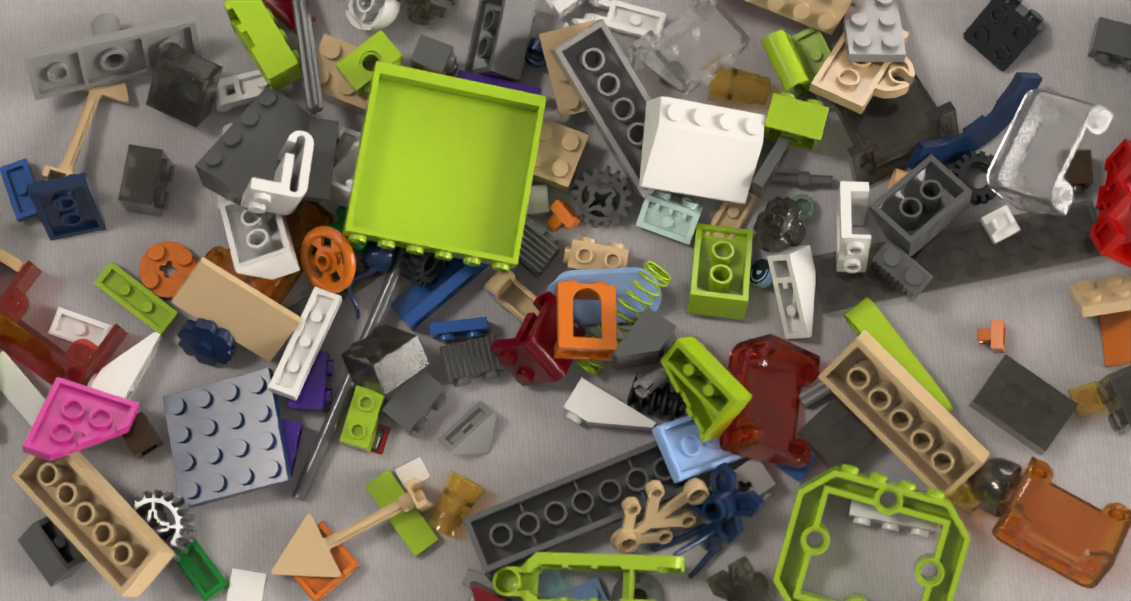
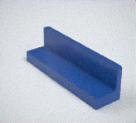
[391,257,490,331]

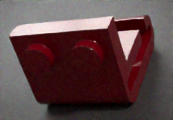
[490,292,586,386]

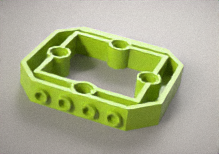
[773,464,971,601]

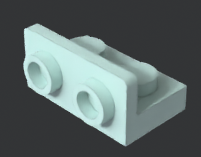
[636,190,704,245]

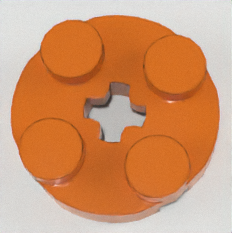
[139,241,197,299]

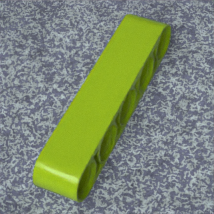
[844,297,953,413]

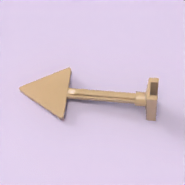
[42,81,129,180]
[271,478,435,578]

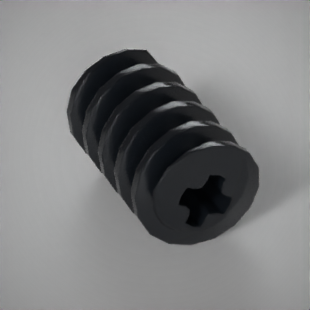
[627,374,687,421]

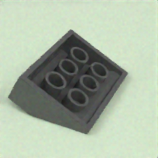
[195,87,339,221]

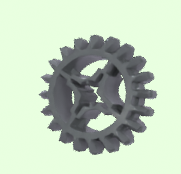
[129,489,197,567]

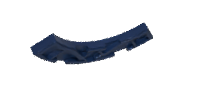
[907,72,1043,170]

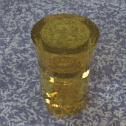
[707,61,770,105]
[427,470,486,537]

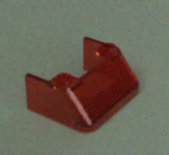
[0,260,128,386]

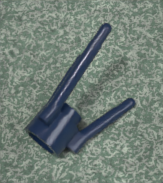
[651,522,725,579]

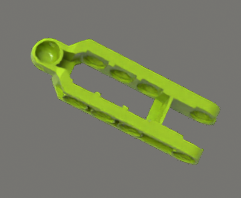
[493,552,685,601]

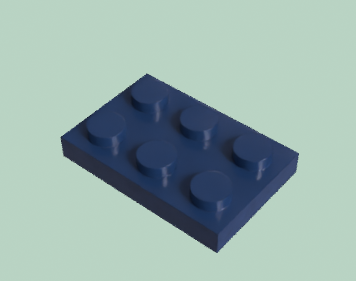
[28,173,106,241]

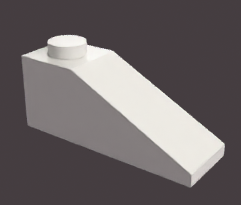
[767,245,816,339]
[87,332,164,400]
[563,378,656,431]

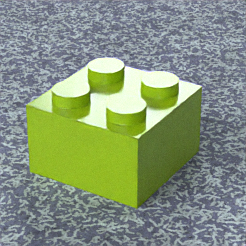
[764,92,829,153]

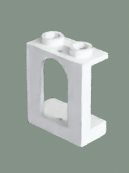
[835,181,871,273]

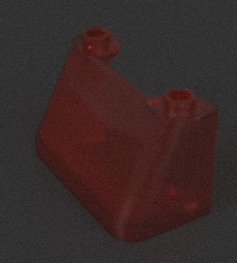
[719,334,820,468]

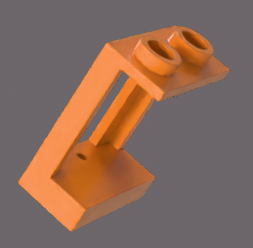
[553,280,617,361]

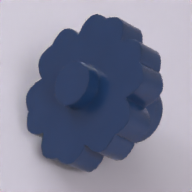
[177,318,236,366]

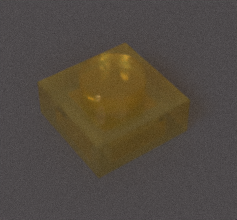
[1067,381,1106,418]

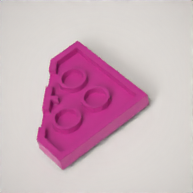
[22,377,139,461]

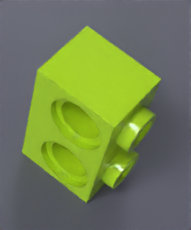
[340,385,387,453]

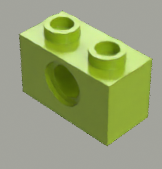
[336,30,404,98]

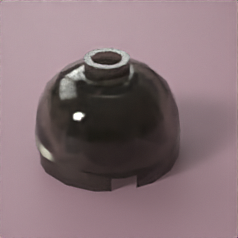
[968,458,1022,517]

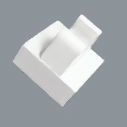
[980,205,1021,245]

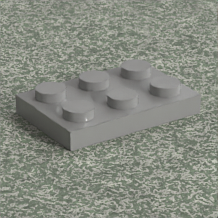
[842,0,906,62]

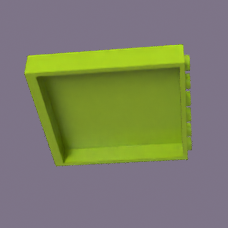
[342,61,547,272]

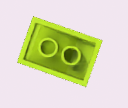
[686,223,753,320]

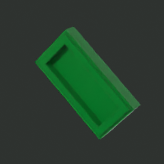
[175,538,229,601]

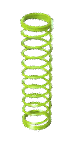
[575,261,671,375]

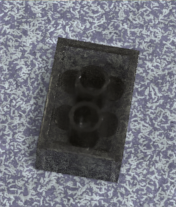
[968,354,1078,456]

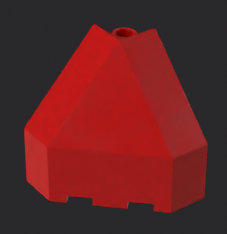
[1090,138,1131,268]

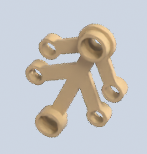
[610,478,709,554]

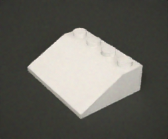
[639,96,765,204]

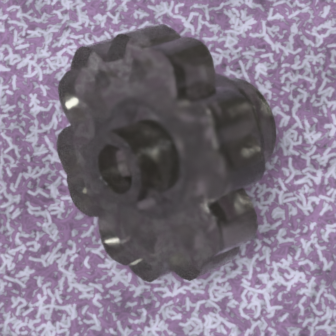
[753,196,806,253]

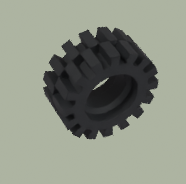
[951,151,1004,206]
[399,248,449,288]

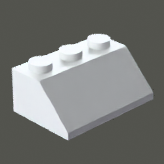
[219,200,300,280]

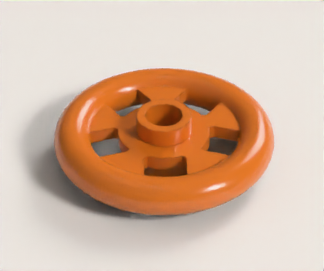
[300,226,356,294]

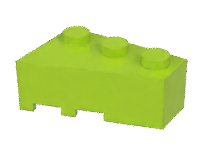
[223,0,302,91]
[660,336,753,443]

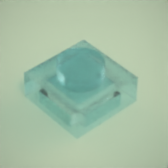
[538,569,568,599]

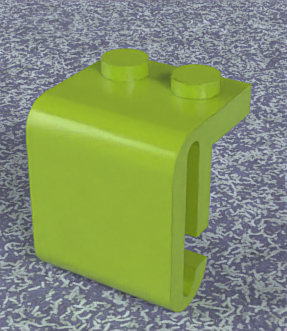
[760,27,831,98]

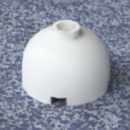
[345,0,401,31]

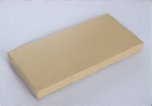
[171,257,301,362]

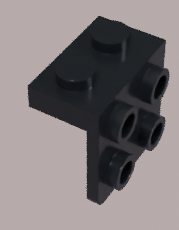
[963,0,1047,71]

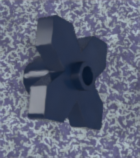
[689,463,765,544]

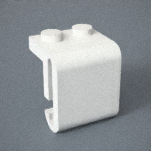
[241,131,314,215]

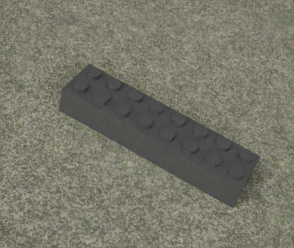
[463,440,701,575]

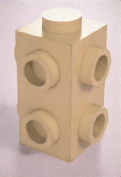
[563,237,629,271]

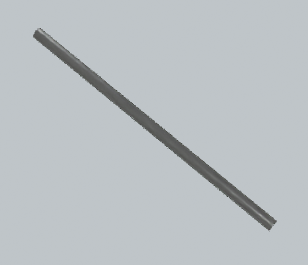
[292,247,406,501]

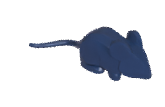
[346,241,403,319]

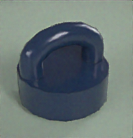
[524,38,546,68]

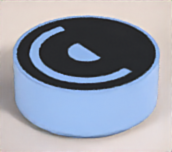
[750,258,773,288]

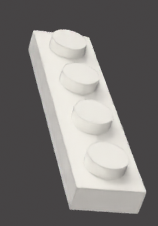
[268,287,342,401]

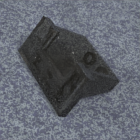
[835,74,959,185]

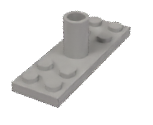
[23,13,203,101]

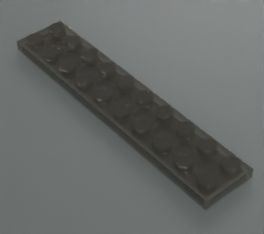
[812,199,1104,314]

